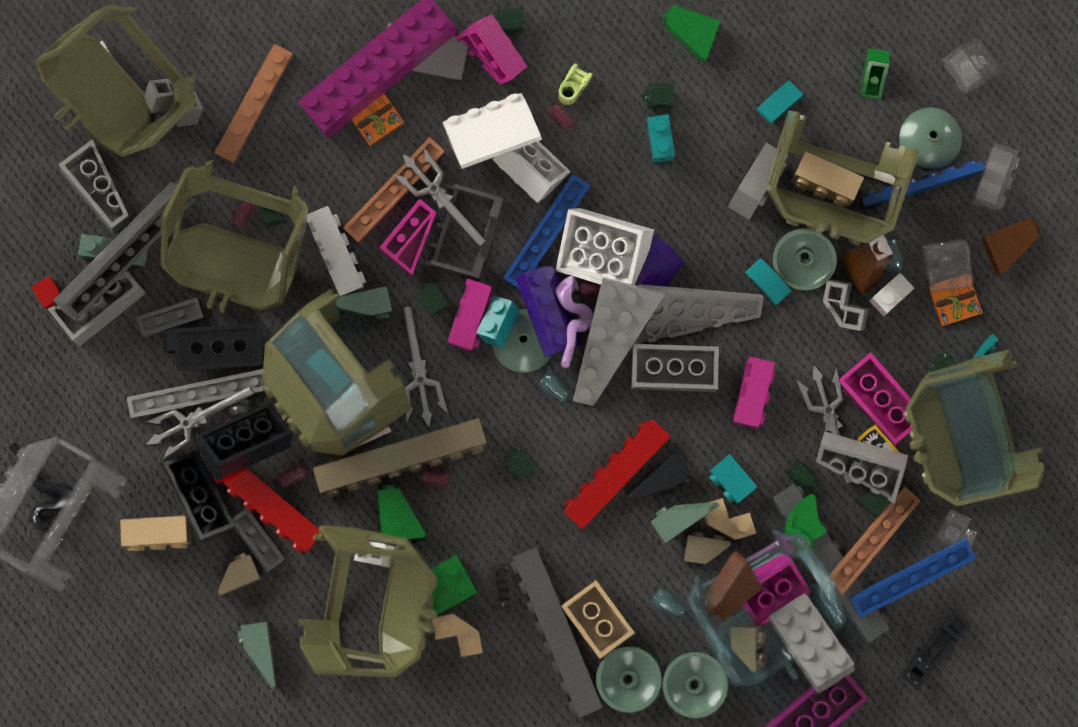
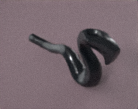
[9,443,77,541]

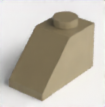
[218,553,262,596]

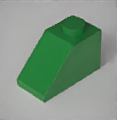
[860,48,889,100]

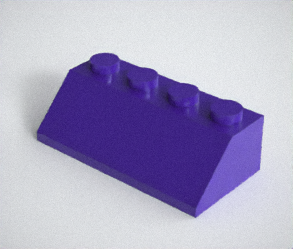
[635,234,685,287]
[515,266,583,358]

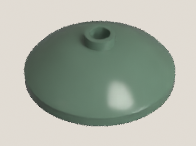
[899,107,962,169]
[773,228,837,290]
[492,310,551,373]
[596,647,661,712]
[663,652,728,718]

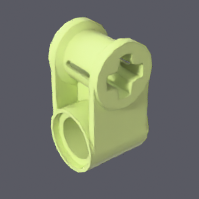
[558,63,593,105]

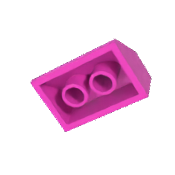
[742,551,812,625]

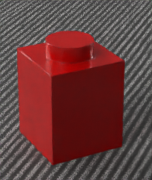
[31,276,61,311]

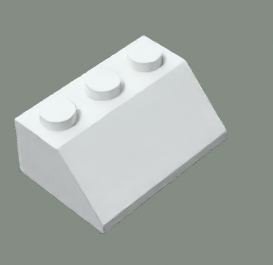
[492,141,571,203]

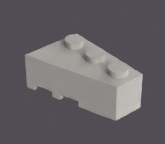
[728,143,788,220]

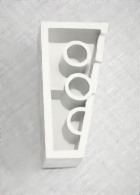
[307,206,366,297]

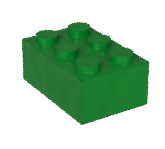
[429,555,477,620]

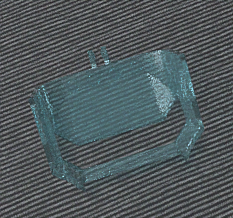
[688,530,846,687]

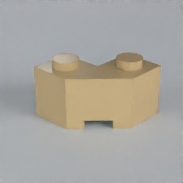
[704,498,756,541]
[432,614,483,657]

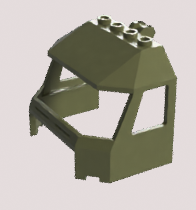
[35,5,196,157]
[766,111,920,246]
[161,160,308,313]
[299,525,437,677]

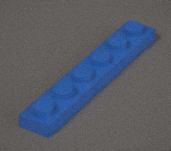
[860,160,985,210]
[503,174,590,290]
[850,538,976,618]

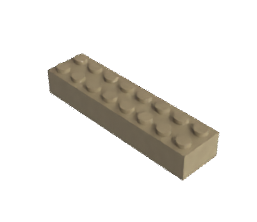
[313,418,487,498]

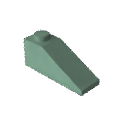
[78,234,148,267]
[336,286,393,321]
[651,502,720,543]
[238,622,278,687]

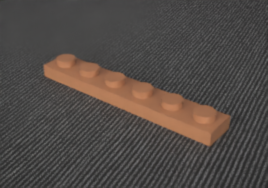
[214,44,293,164]
[343,137,445,243]
[824,487,920,595]

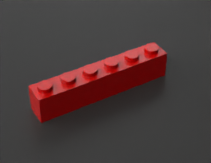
[563,419,671,530]
[211,468,320,553]

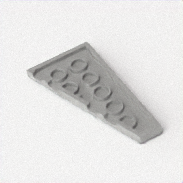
[573,278,665,406]
[632,284,764,346]

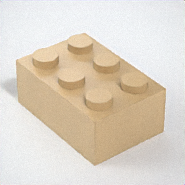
[791,151,864,208]
[120,516,193,551]
[561,581,635,659]

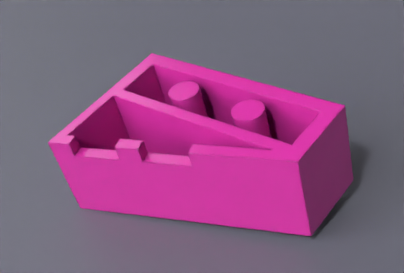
[455,14,527,85]
[378,199,436,276]

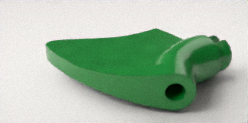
[784,494,827,553]

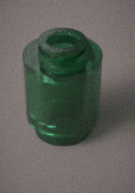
[786,460,819,491]

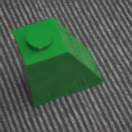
[663,5,720,64]
[377,485,426,543]

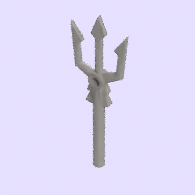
[392,147,486,246]
[403,307,449,426]
[796,366,853,483]
[145,386,254,460]

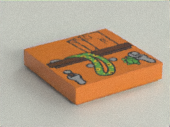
[351,94,404,146]
[928,274,982,327]

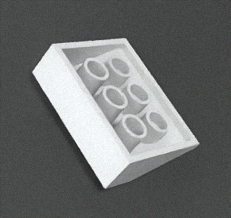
[443,93,542,169]
[556,208,654,285]

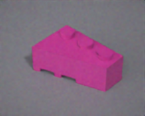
[448,279,493,352]
[732,357,775,429]

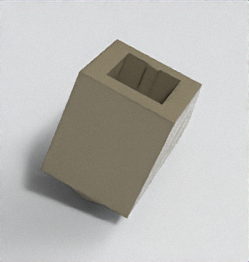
[683,532,731,565]
[731,623,766,672]

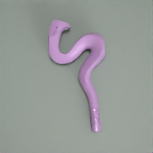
[555,275,594,368]

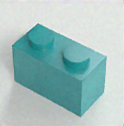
[647,115,675,163]
[476,295,520,348]
[709,454,757,504]

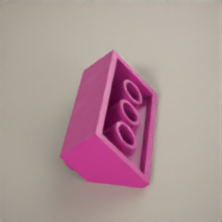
[838,352,912,445]

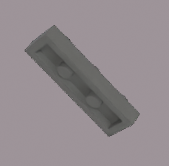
[136,298,205,338]
[232,508,285,573]

